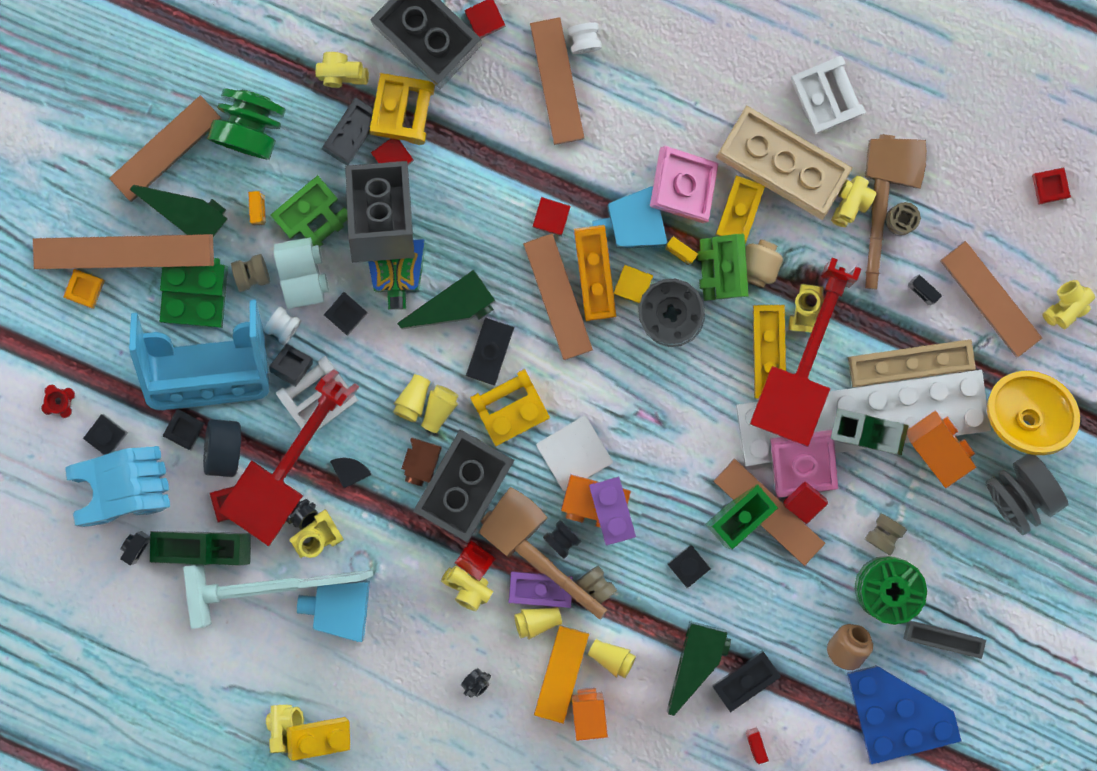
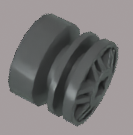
[638,278,705,347]
[986,454,1068,535]

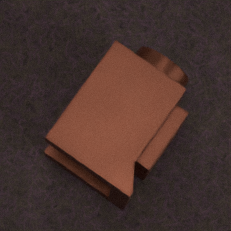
[401,438,442,486]

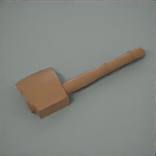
[865,134,927,290]
[478,487,608,620]

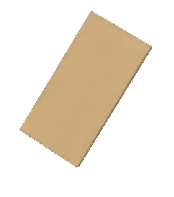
[716,105,853,220]

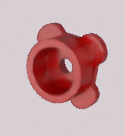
[41,385,75,418]

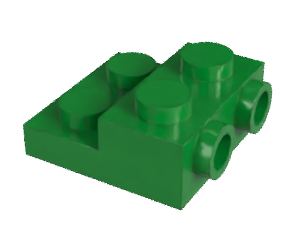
[159,258,228,328]

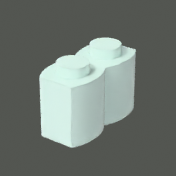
[274,237,329,309]

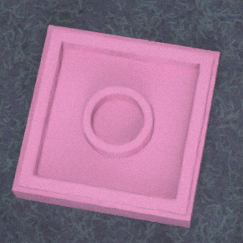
[650,146,719,224]
[770,430,838,498]

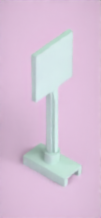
[183,564,373,629]

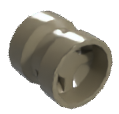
[885,202,921,236]
[231,254,270,292]
[865,513,907,556]
[575,565,617,604]

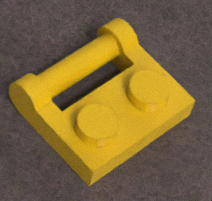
[369,73,435,145]
[470,369,550,447]

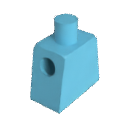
[592,186,667,248]
[297,580,370,642]

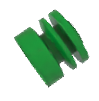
[207,88,286,160]
[854,555,928,625]

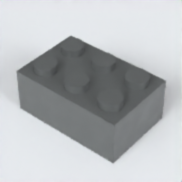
[370,0,482,89]
[345,161,415,263]
[413,429,515,542]

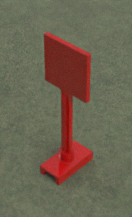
[750,257,861,447]
[218,369,360,546]

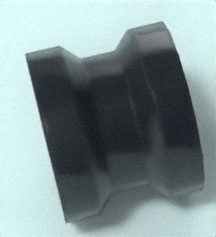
[543,520,582,559]

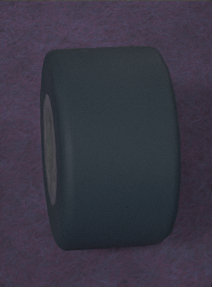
[203,419,241,477]

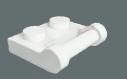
[791,56,866,134]
[276,356,358,432]

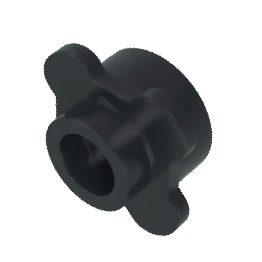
[286,499,318,530]
[461,668,491,698]

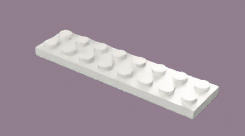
[736,370,991,466]

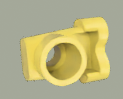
[315,52,369,88]
[831,176,876,227]
[1042,280,1095,329]
[788,284,824,333]
[289,509,344,558]
[441,565,493,611]
[266,705,304,753]

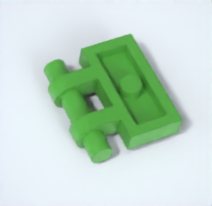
[271,175,348,248]
[697,234,749,301]

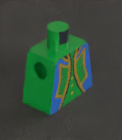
[368,239,426,310]

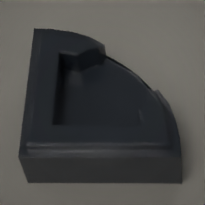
[330,458,372,488]

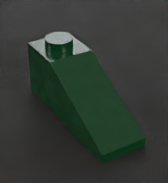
[129,185,228,237]
[397,270,496,329]
[667,621,731,716]

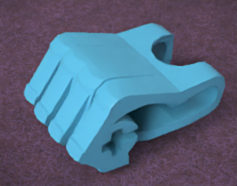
[65,446,170,527]

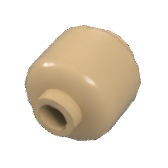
[745,240,783,288]

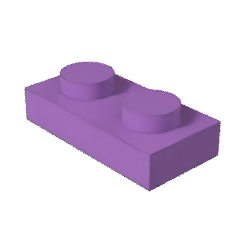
[589,476,636,546]
[509,571,573,608]

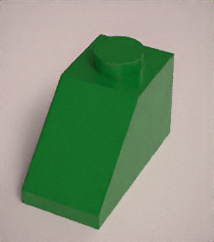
[705,484,778,550]

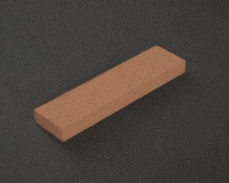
[530,17,585,145]
[109,95,222,202]
[523,233,593,360]
[940,241,1042,358]
[713,459,826,566]

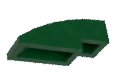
[150,531,251,565]

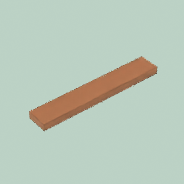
[33,234,214,269]

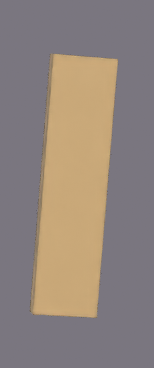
[848,339,976,387]

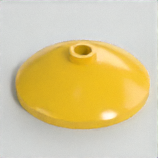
[987,371,1080,455]

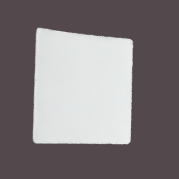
[536,416,613,491]

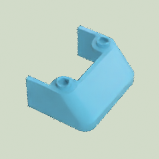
[129,299,269,410]

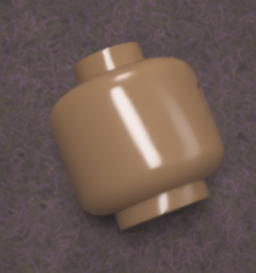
[827,624,873,671]

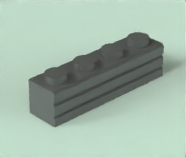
[903,620,986,659]

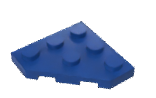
[847,665,962,765]

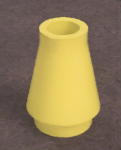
[393,374,430,422]
[421,385,459,433]
[514,607,562,639]
[588,639,636,678]

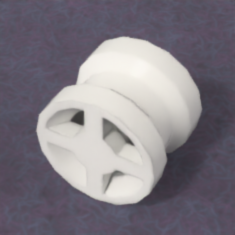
[568,23,602,54]
[263,306,301,345]

